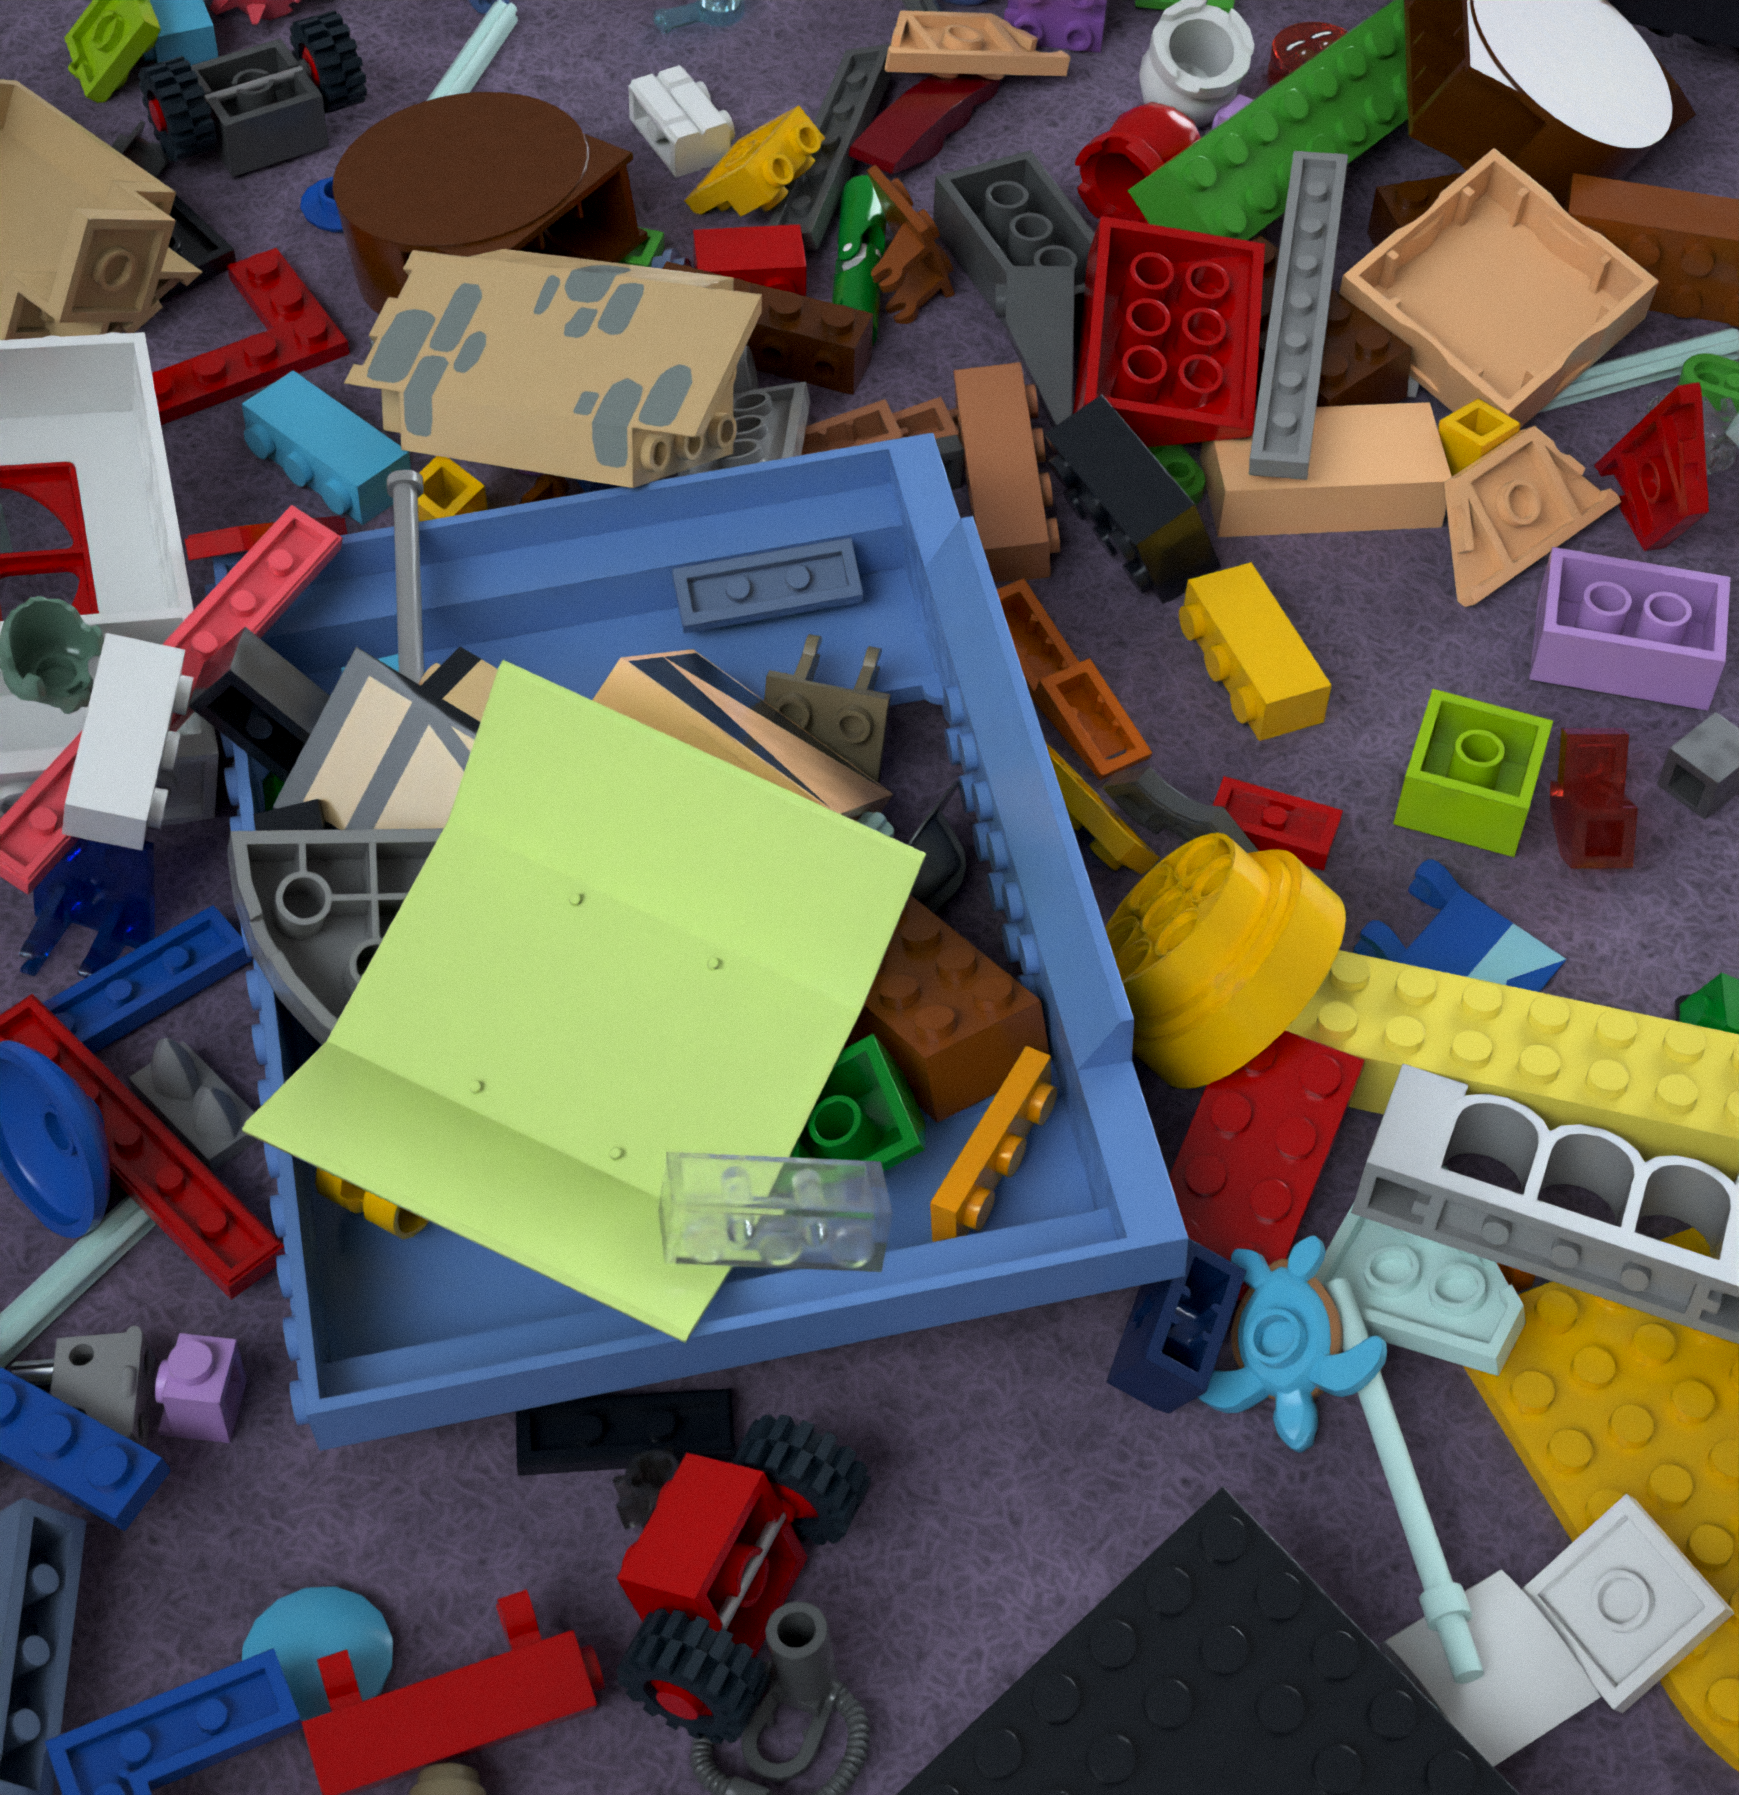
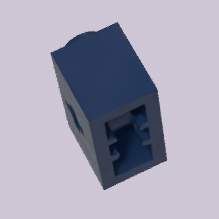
[1106,1238,1246,1414]

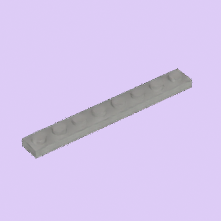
[1249,151,1348,480]

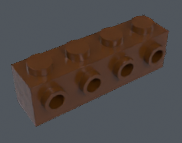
[662,261,873,395]

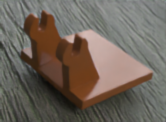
[866,165,955,324]

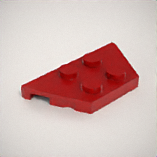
[1594,382,1709,552]

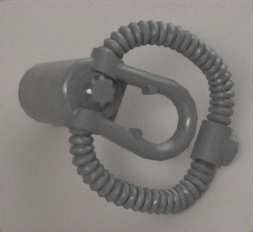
[689,1601,871,1795]

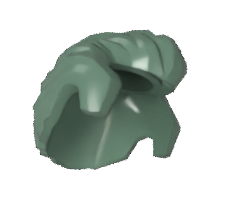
[0,596,104,714]

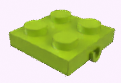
[64,0,161,103]

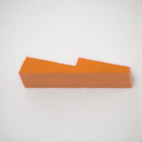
[996,578,1152,780]

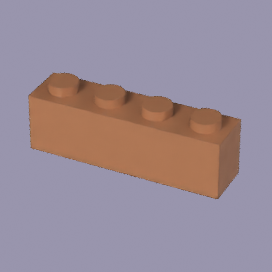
[953,362,1060,582]

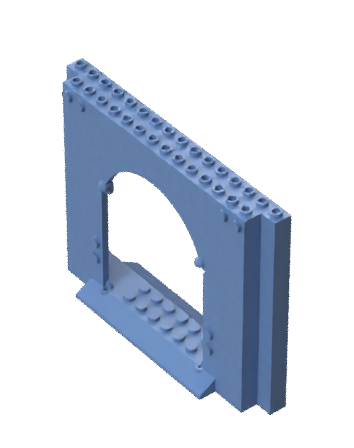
[205,433,1188,1451]

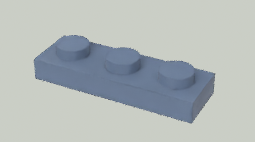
[672,538,863,634]

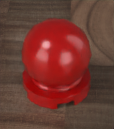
[1075,102,1201,224]

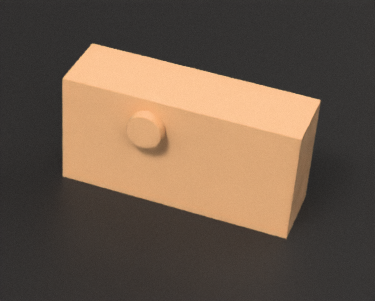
[1200,402,1452,537]

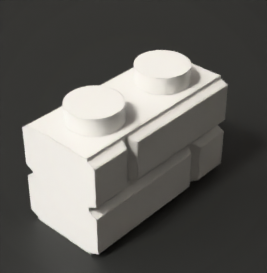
[628,65,735,177]

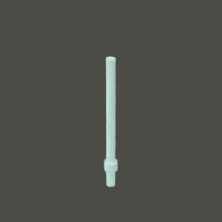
[1324,1278,1484,1684]

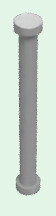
[386,470,424,684]

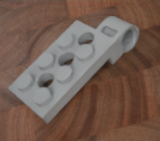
[677,346,810,477]

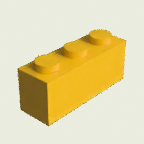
[1179,562,1332,741]

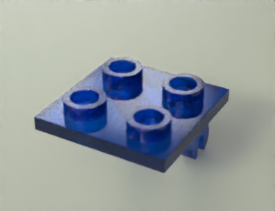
[19,838,155,978]

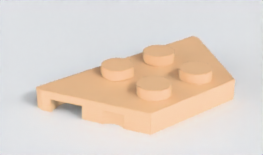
[884,10,1070,80]
[1444,426,1621,607]

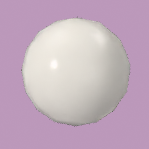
[1139,0,1254,127]

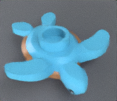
[1197,1236,1387,1453]

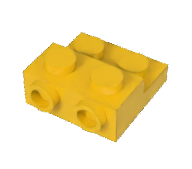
[684,105,825,217]

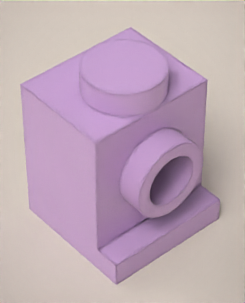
[155,1333,247,1443]

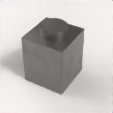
[1657,712,1739,820]

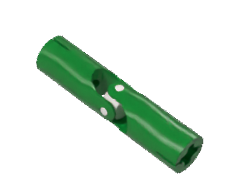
[832,175,887,346]

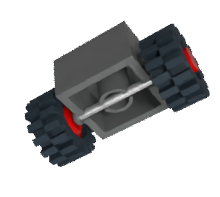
[138,10,367,177]

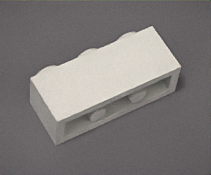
[62,633,194,851]

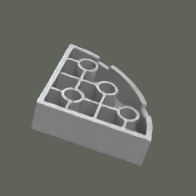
[227,828,444,1045]

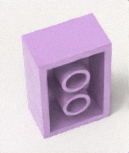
[1529,547,1730,711]

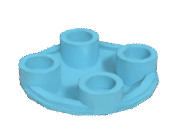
[242,1586,393,1729]

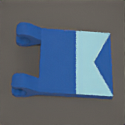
[1353,859,1566,992]

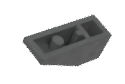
[995,266,1075,428]

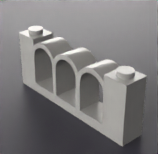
[1351,1064,1739,1344]

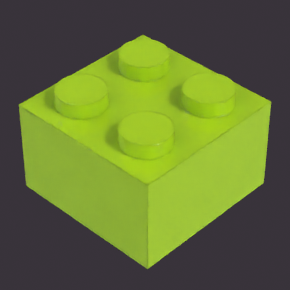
[1393,688,1553,857]

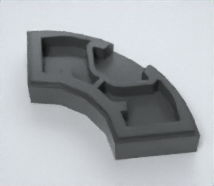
[1103,766,1258,853]

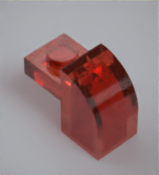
[1550,728,1638,869]

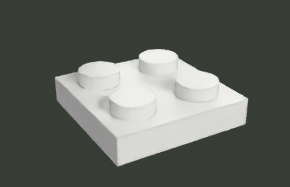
[1521,1494,1735,1713]

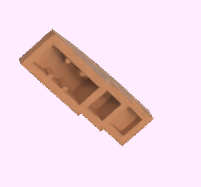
[801,397,961,455]

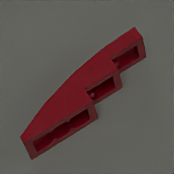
[848,74,1001,174]

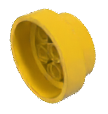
[1105,833,1346,1089]

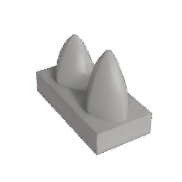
[128,1038,259,1172]

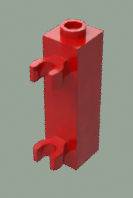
[301,1589,605,1795]

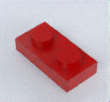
[1212,776,1343,871]

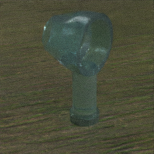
[653,0,745,34]

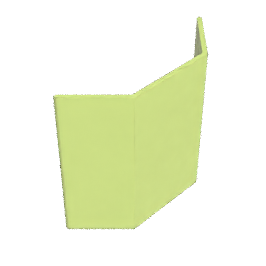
[242,660,926,1343]

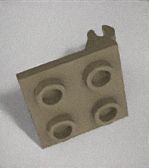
[764,634,891,784]

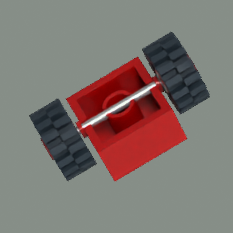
[616,1414,871,1744]

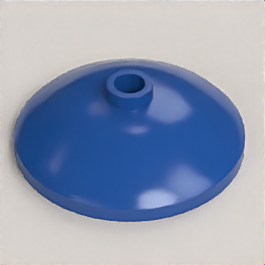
[0,1041,110,1238]

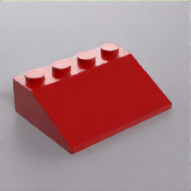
[1073,216,1265,447]

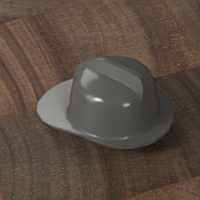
[907,780,966,913]

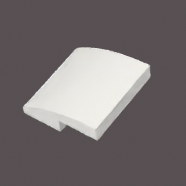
[1380,1569,1601,1767]

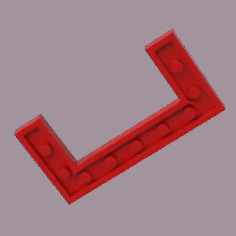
[152,248,350,425]

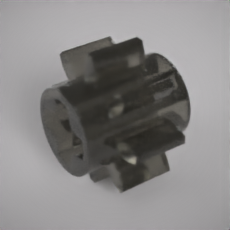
[613,1446,679,1529]

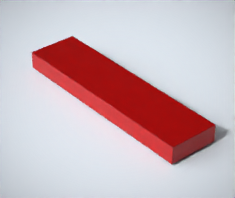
[184,515,348,561]

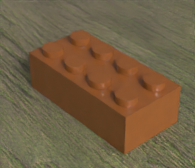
[1564,173,1739,327]
[847,895,1049,1123]

